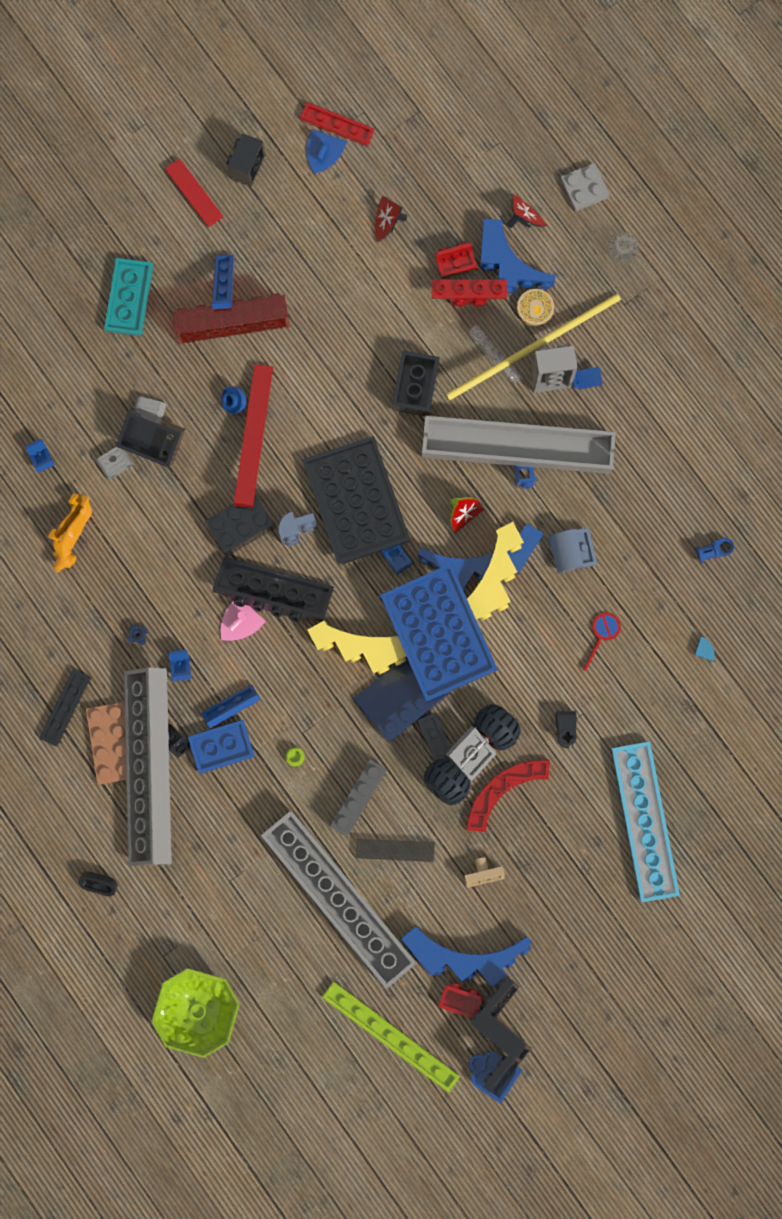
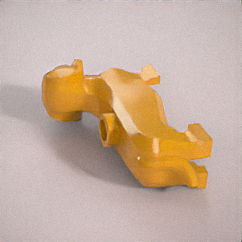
[48,493,92,573]

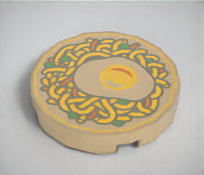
[517,289,555,327]

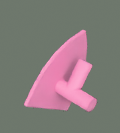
[221,602,266,641]

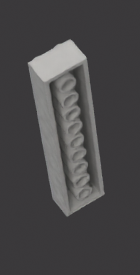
[124,667,172,866]
[261,811,417,989]

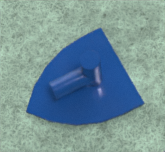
[307,129,347,174]

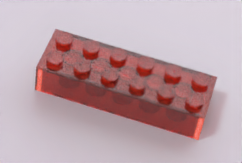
[172,293,290,344]

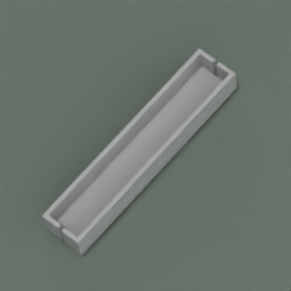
[422,416,616,474]

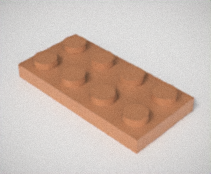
[86,702,126,785]

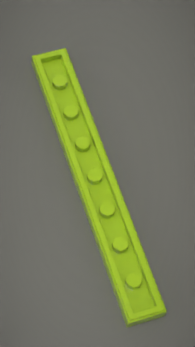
[322,981,460,1093]

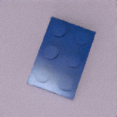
[188,720,255,774]

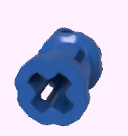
[696,538,734,563]

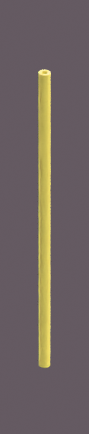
[445,294,621,401]

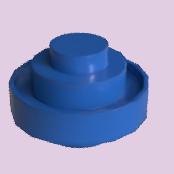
[221,386,246,414]

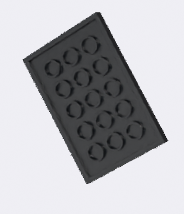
[302,436,411,566]

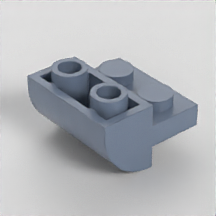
[279,512,317,547]
[549,528,598,574]

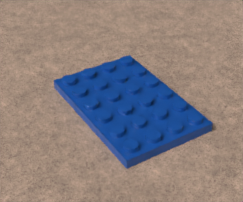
[380,563,498,702]

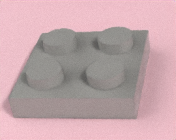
[560,163,610,212]

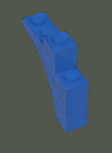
[480,219,555,294]

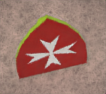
[450,497,484,534]

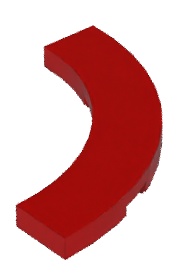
[466,760,550,832]

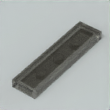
[356,839,435,862]

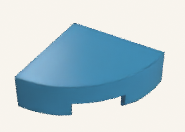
[695,637,715,662]

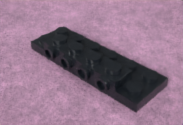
[213,557,334,622]

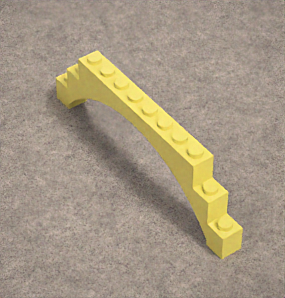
[307,522,524,675]

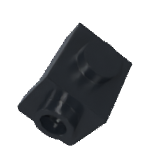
[168,724,190,758]

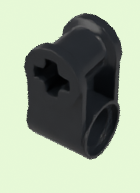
[556,711,577,748]

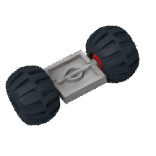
[423,704,521,805]

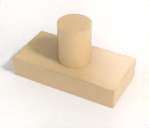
[465,858,505,888]

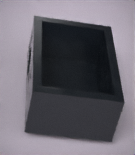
[115,408,185,468]

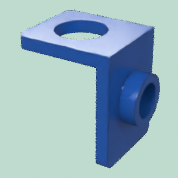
[573,367,603,390]
[514,466,537,489]

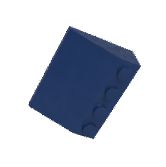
[353,656,450,743]

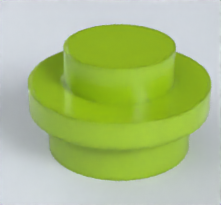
[285,747,305,767]

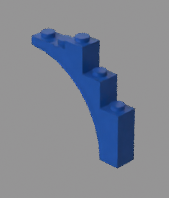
[417,524,544,591]
[401,927,532,987]

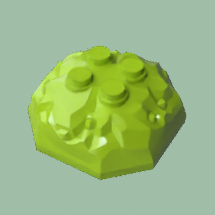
[152,969,240,1058]

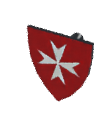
[507,193,547,228]
[375,195,407,242]

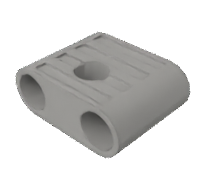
[134,396,166,419]
[96,447,134,480]

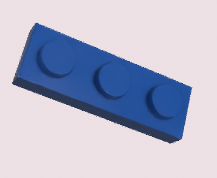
[202,684,261,728]

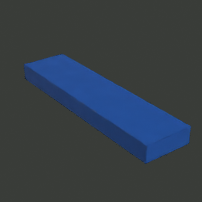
[212,254,235,309]

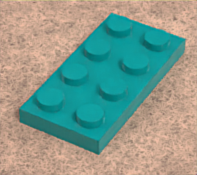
[104,258,154,337]

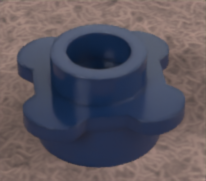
[127,625,148,645]

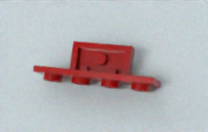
[431,280,507,307]

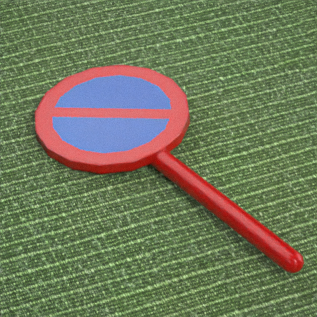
[583,612,621,671]

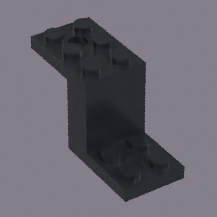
[471,977,532,1095]

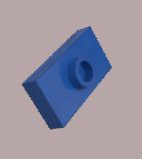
[381,545,413,575]

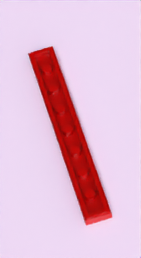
[234,364,273,508]

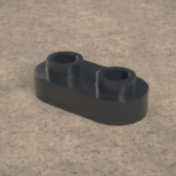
[78,871,118,896]

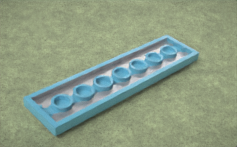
[611,742,680,903]

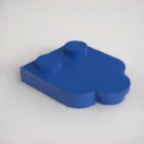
[469,1051,522,1104]

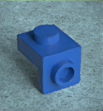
[25,439,55,473]
[168,649,192,682]

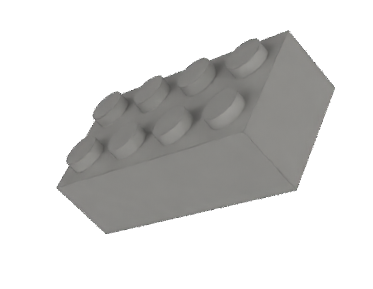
[531,344,577,393]

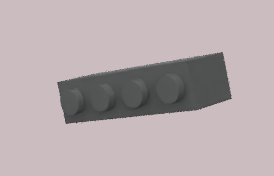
[330,759,387,838]

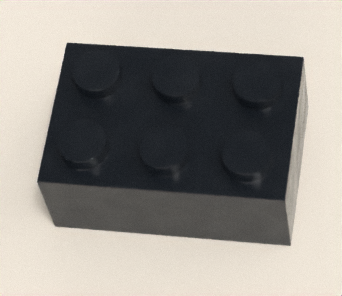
[392,350,440,416]
[205,493,275,557]

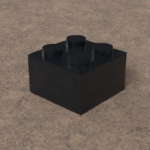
[226,133,266,187]

